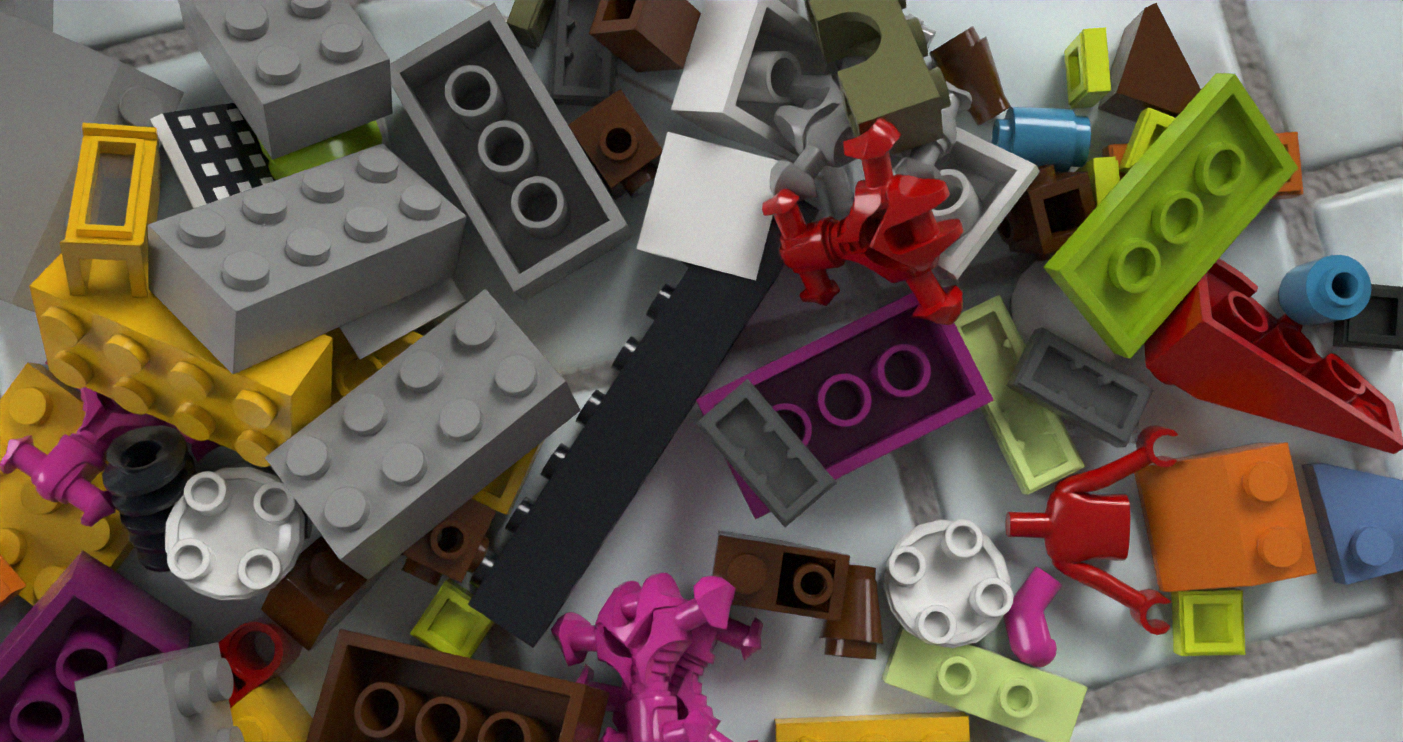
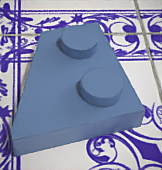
[1302,463,1403,585]

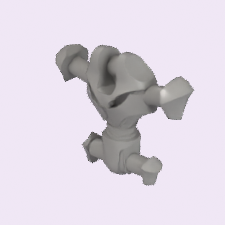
[769,56,972,202]

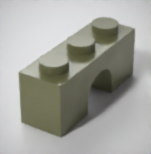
[804,0,951,156]

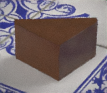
[1098,3,1201,122]

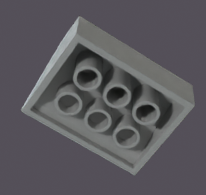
[0,9,184,312]

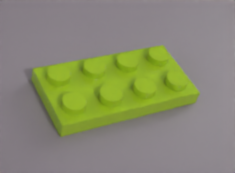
[1043,73,1298,359]

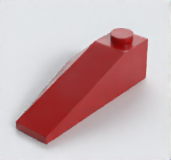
[1144,258,1403,454]

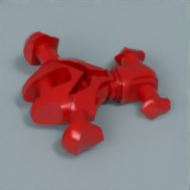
[762,117,964,325]

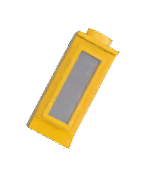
[59,123,162,298]

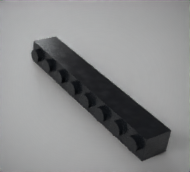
[467,200,819,648]

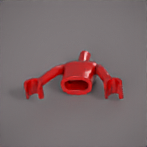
[1005,425,1178,635]

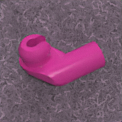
[1003,567,1062,667]

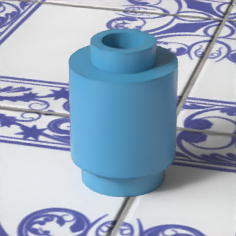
[991,107,1091,173]
[1278,255,1372,326]

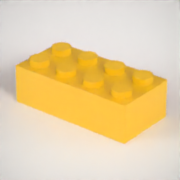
[29,253,333,467]

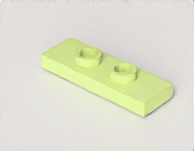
[954,295,1085,495]
[881,624,1088,742]

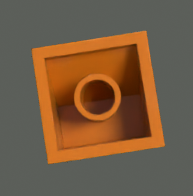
[1134,442,1317,592]

